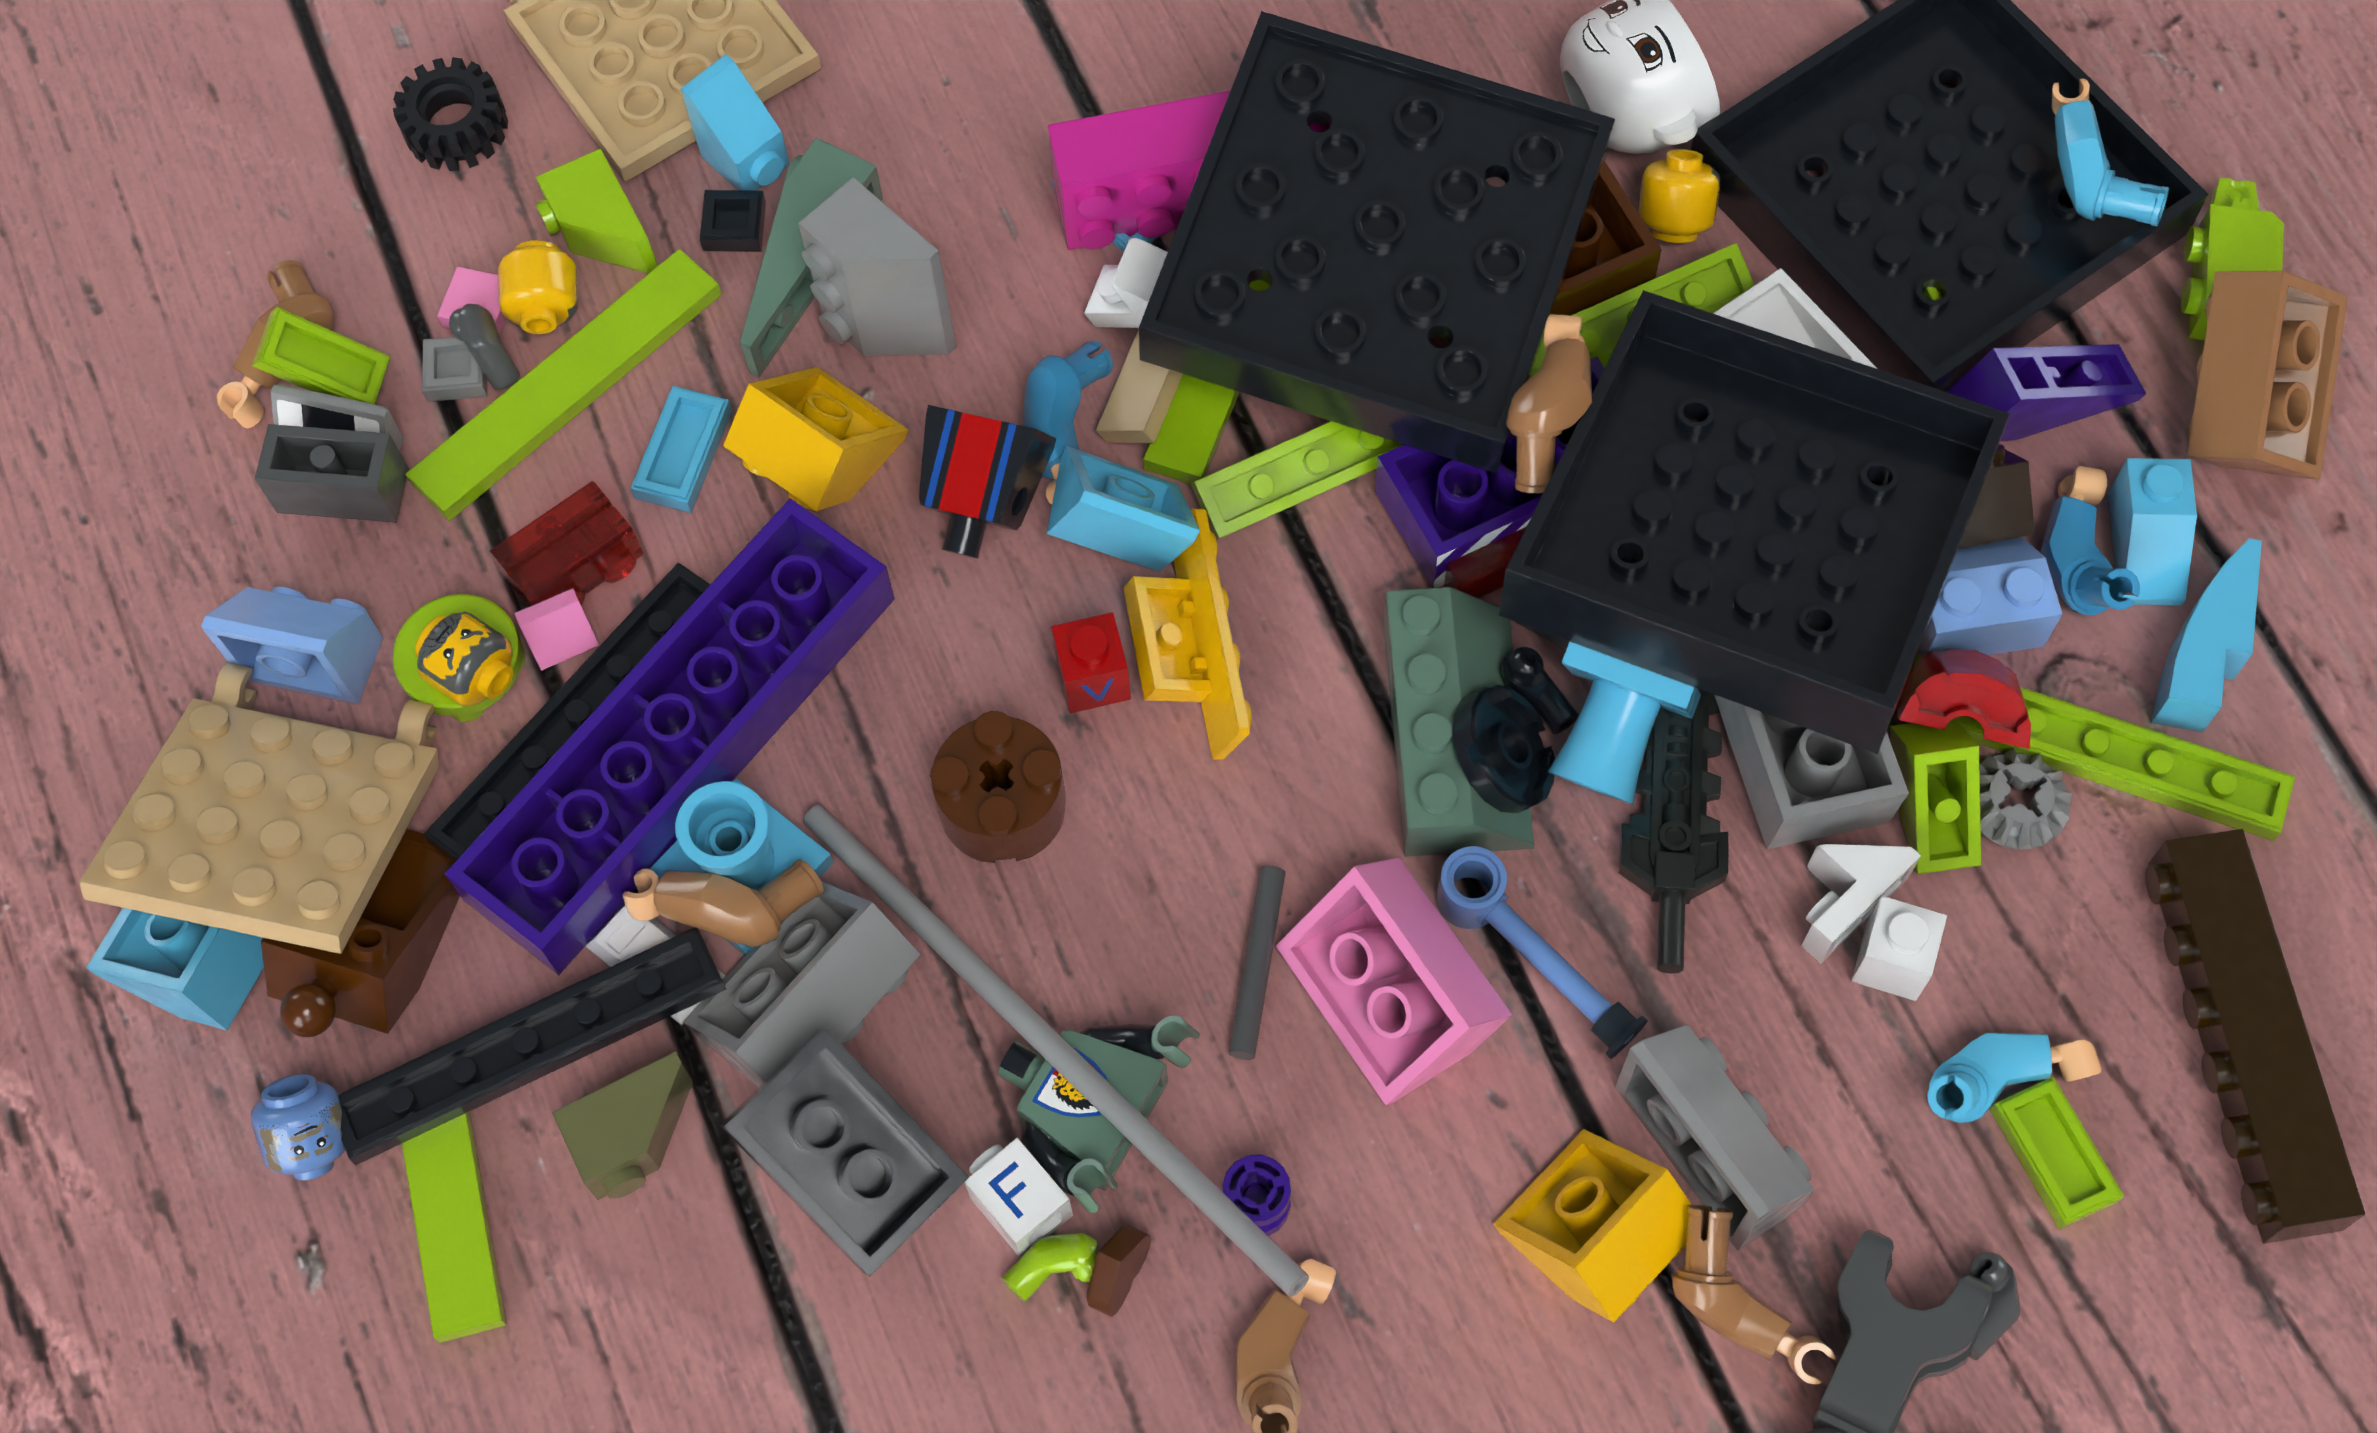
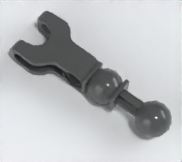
[1807,1230,1993,1433]

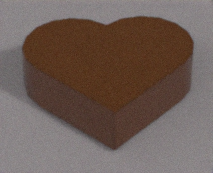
[1087,1225,1151,1317]

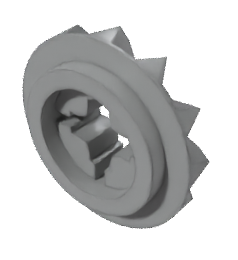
[1979,748,2073,850]

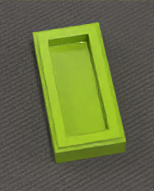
[252,307,391,405]
[1990,1076,2124,1230]

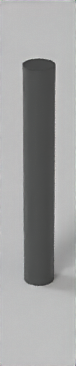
[1229,866,1286,1060]

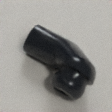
[1501,647,1579,734]

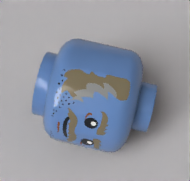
[251,1074,345,1180]

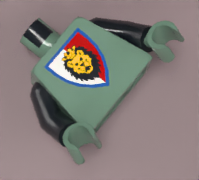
[998,1015,1200,1213]

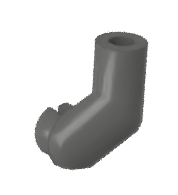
[449,304,520,390]
[1968,1252,2020,1360]

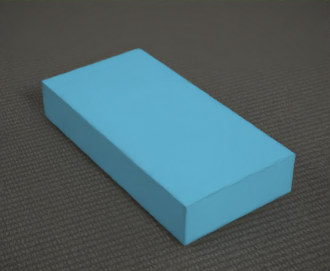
[630,386,732,513]

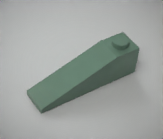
[740,138,883,378]

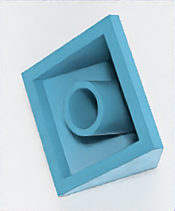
[1046,446,1200,572]

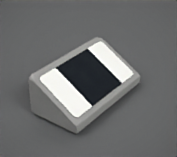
[271,384,404,451]

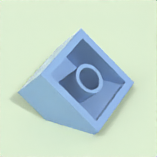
[1918,537,2063,655]
[201,587,383,704]

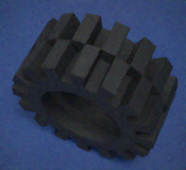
[393,57,508,171]

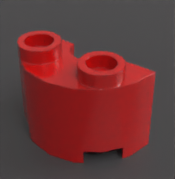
[1897,649,2031,749]

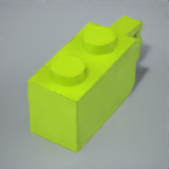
[2181,178,2284,340]

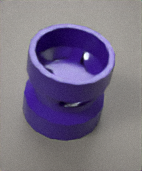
[1222,1154,1291,1236]

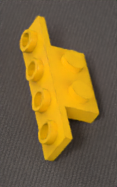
[1123,508,1252,760]

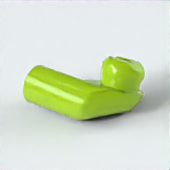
[1001,1232,1099,1302]

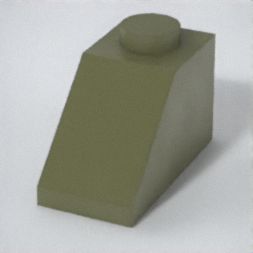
[552,1051,693,1200]

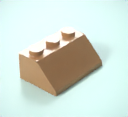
[2187,271,2348,479]

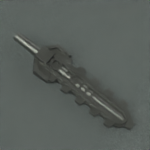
[1619,689,1729,974]

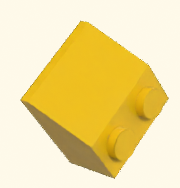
[723,367,909,512]
[1493,1129,1692,1323]

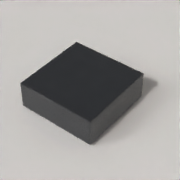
[700,190,766,252]

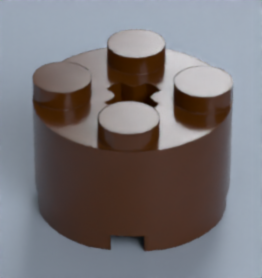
[930,711,1066,863]

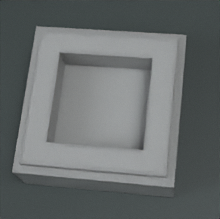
[422,337,487,402]

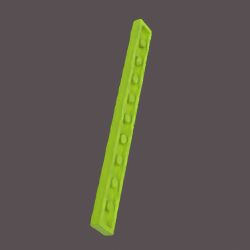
[1190,243,1755,540]

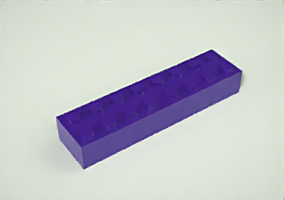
[445,498,895,975]

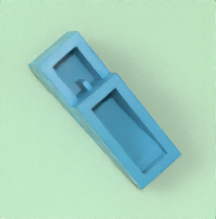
[2151,538,2262,732]

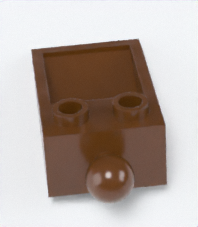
[261,829,460,1037]

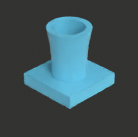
[1548,642,1701,805]
[650,778,834,956]

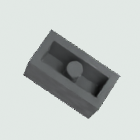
[255,424,409,523]

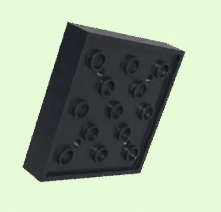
[1690,0,2209,392]
[1139,11,1615,474]
[1499,290,2010,754]

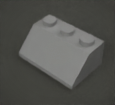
[798,177,957,356]
[683,881,921,1087]
[1615,1024,1814,1251]

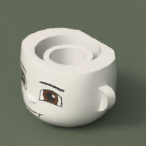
[1560,0,1720,154]

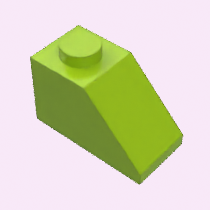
[535,148,658,273]
[1890,718,1981,874]

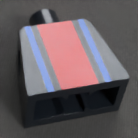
[919,405,1056,559]

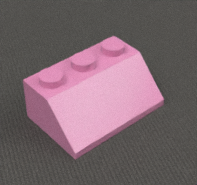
[1276,857,1512,1106]

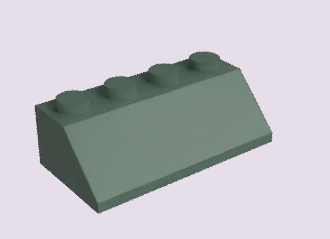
[1384,587,1534,857]

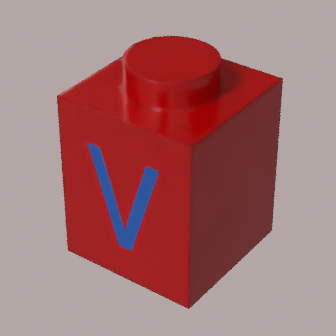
[1051,612,1131,714]

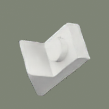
[1084,238,1168,328]
[1801,844,1921,964]

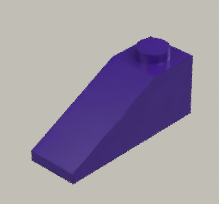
[1947,344,2146,441]

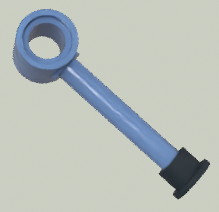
[1436,846,1648,1059]

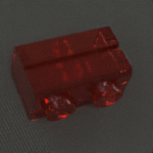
[489,481,644,608]

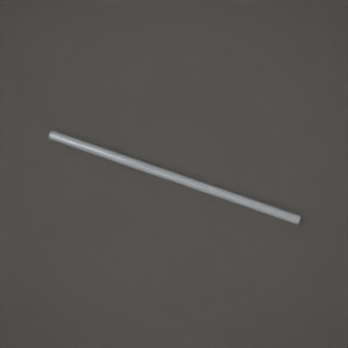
[803,805,1309,1297]

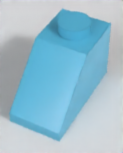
[681,54,790,191]
[2108,458,2197,606]

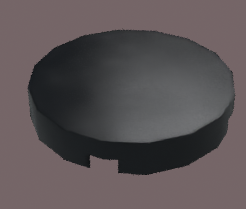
[1453,685,1555,813]

